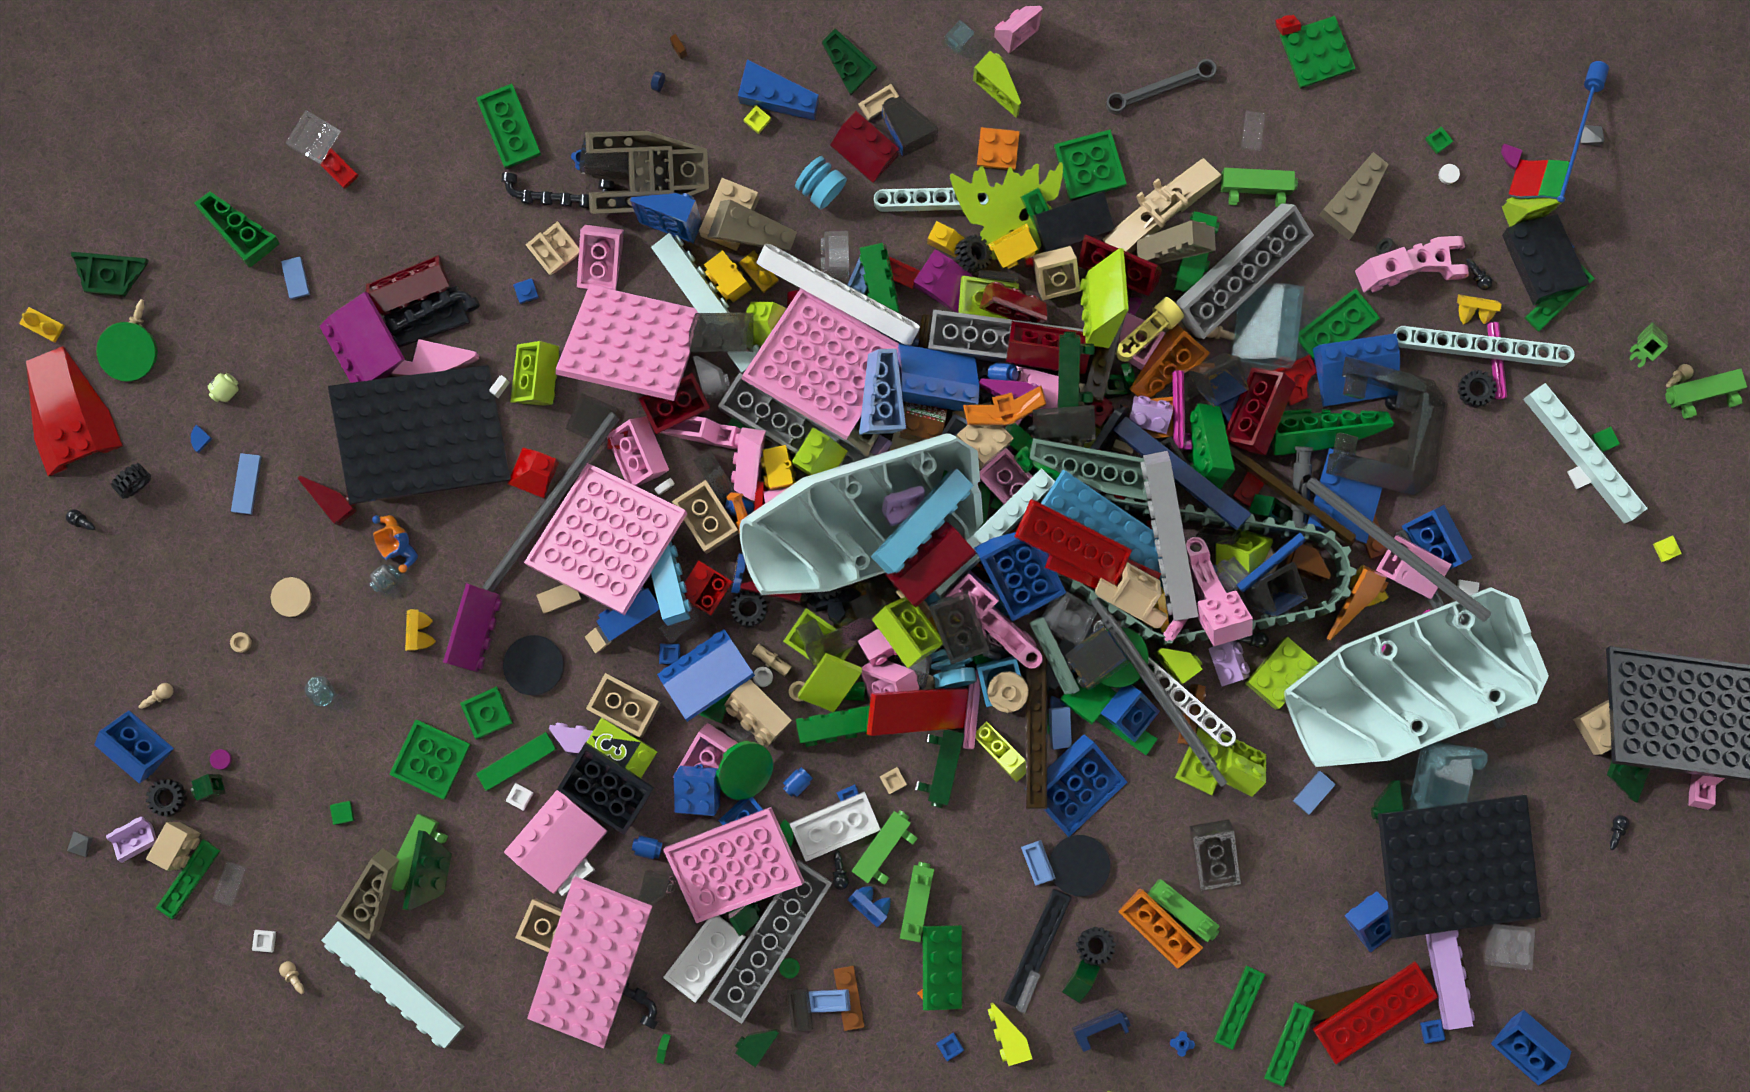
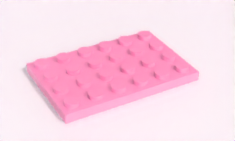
[663,807,805,923]

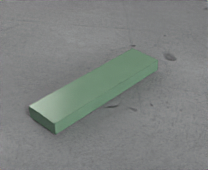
[1030,617,1080,695]

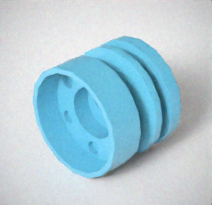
[795,156,847,209]
[929,646,977,689]

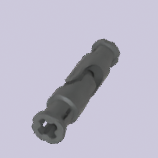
[1291,446,1313,528]

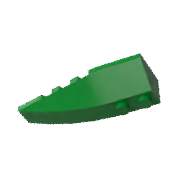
[1270,409,1394,455]

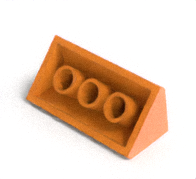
[1118,889,1203,969]

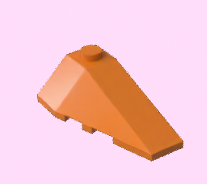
[1130,324,1210,398]
[1327,565,1388,640]

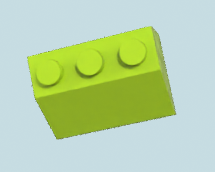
[510,341,559,405]
[872,597,945,668]

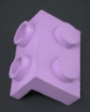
[1129,396,1173,434]
[882,486,925,526]
[1208,640,1250,686]
[106,817,157,863]

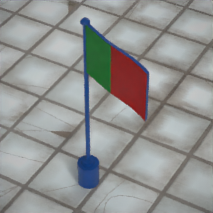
[1509,61,1609,203]

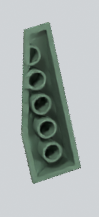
[1029,438,1148,500]

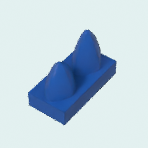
[847,886,891,927]

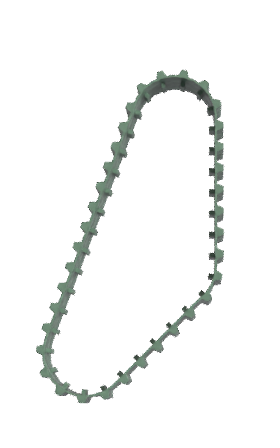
[1041,493,1356,647]

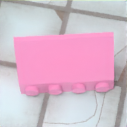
[504,790,608,894]

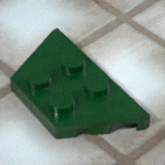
[71,252,149,297]
[1607,761,1650,803]
[403,830,452,910]

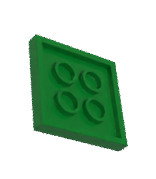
[1280,16,1355,88]
[1054,129,1127,201]
[389,719,471,800]

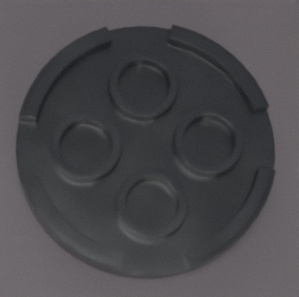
[503,635,564,696]
[1049,835,1110,896]

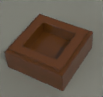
[670,34,687,59]

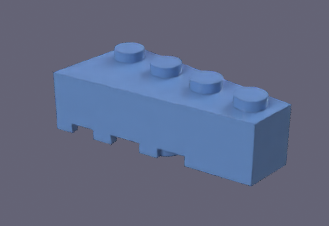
[859,349,906,435]

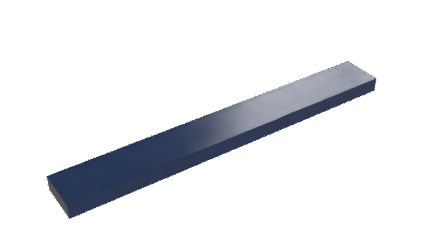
[1113,417,1251,531]

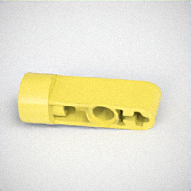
[1116,297,1184,362]

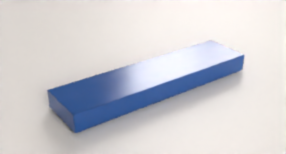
[1237,533,1306,592]

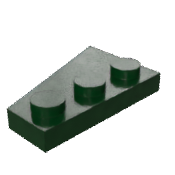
[822,28,877,96]

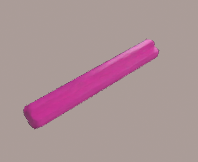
[1487,322,1507,399]
[1173,370,1185,449]

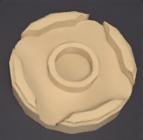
[271,577,312,617]
[988,671,1028,713]

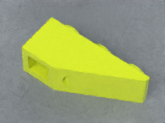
[975,721,1026,783]
[988,1003,1032,1066]

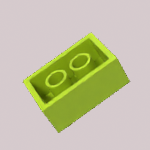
[1245,637,1318,710]

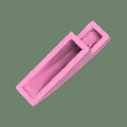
[391,339,479,377]
[660,416,741,450]
[1688,774,1725,810]

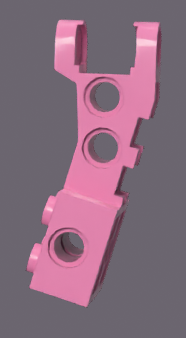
[1355,236,1469,293]
[1186,537,1253,646]
[941,570,1042,668]

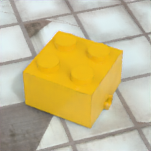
[988,224,1038,269]
[704,250,752,302]
[761,445,796,491]

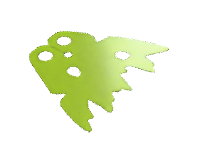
[950,162,1063,259]

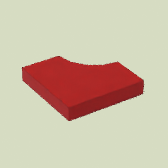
[1274,354,1317,406]

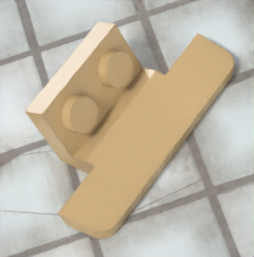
[1095,563,1167,628]

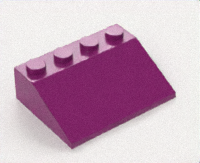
[319,292,405,383]
[443,583,502,672]

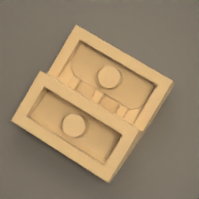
[526,221,579,275]

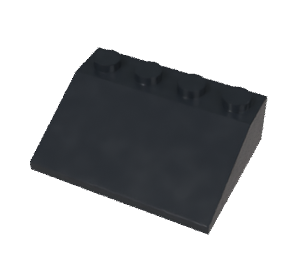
[1502,214,1590,306]
[557,742,654,835]

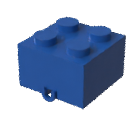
[674,764,720,816]

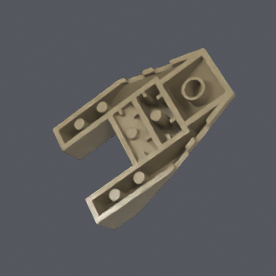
[585,131,709,214]

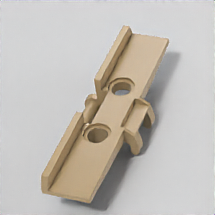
[1102,158,1222,254]

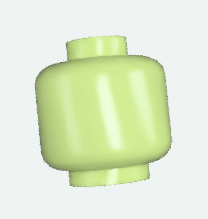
[208,373,239,403]

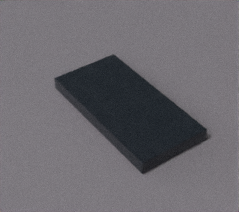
[1033,191,1115,252]
[384,286,470,348]

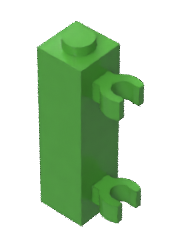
[1221,168,1298,207]
[1630,322,1668,368]
[1665,369,1747,419]
[852,810,917,885]
[391,814,448,892]
[900,862,934,942]
[1148,879,1220,942]

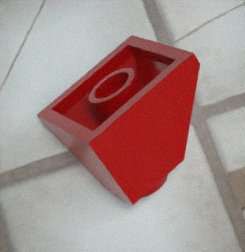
[507,448,559,498]

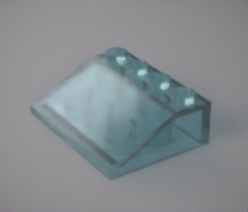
[1232,284,1304,369]

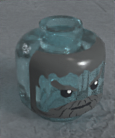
[369,564,401,594]
[304,676,335,706]

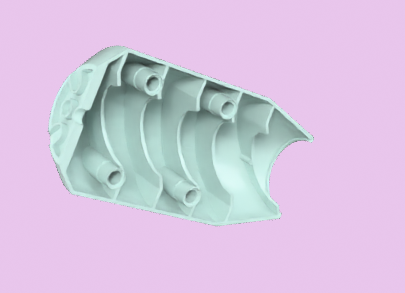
[740,434,983,595]
[1284,588,1548,767]

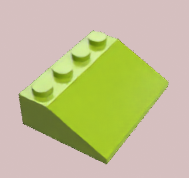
[1080,248,1129,348]

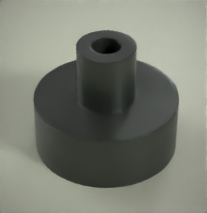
[1376,238,1397,255]

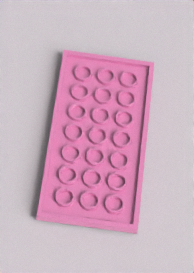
[527,876,653,1048]

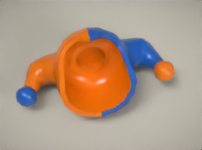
[372,515,418,573]

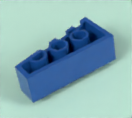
[738,60,819,120]

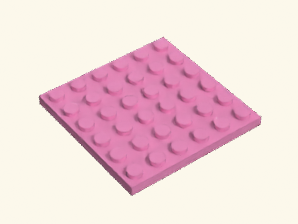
[556,285,702,401]
[741,288,899,440]
[524,463,687,615]

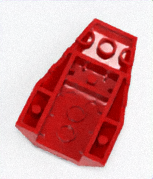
[26,346,123,476]

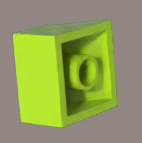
[745,302,787,348]
[792,428,848,475]
[1216,529,1273,575]
[1154,648,1203,685]

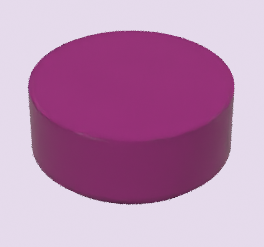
[210,749,232,769]

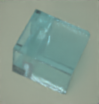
[944,20,974,55]

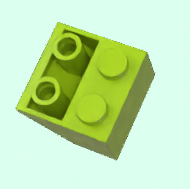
[1218,738,1266,797]

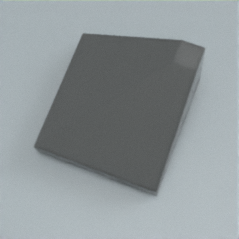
[1580,125,1604,146]
[67,831,93,857]

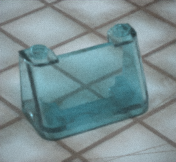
[1410,742,1488,809]

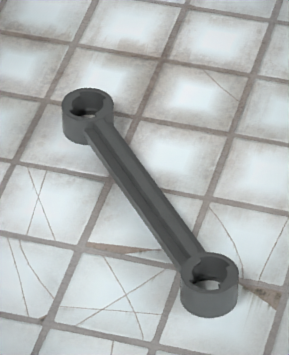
[1106,59,1217,114]

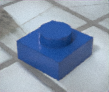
[513,278,539,304]

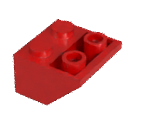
[684,561,733,616]

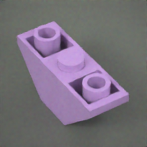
[549,723,593,756]

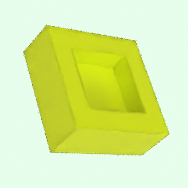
[744,106,771,134]
[1653,536,1682,562]

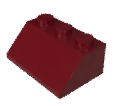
[830,111,899,183]
[979,282,1048,324]
[639,373,710,434]

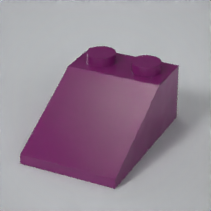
[914,249,974,313]

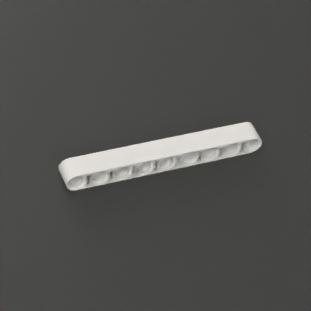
[757,244,920,346]
[1093,621,1236,747]

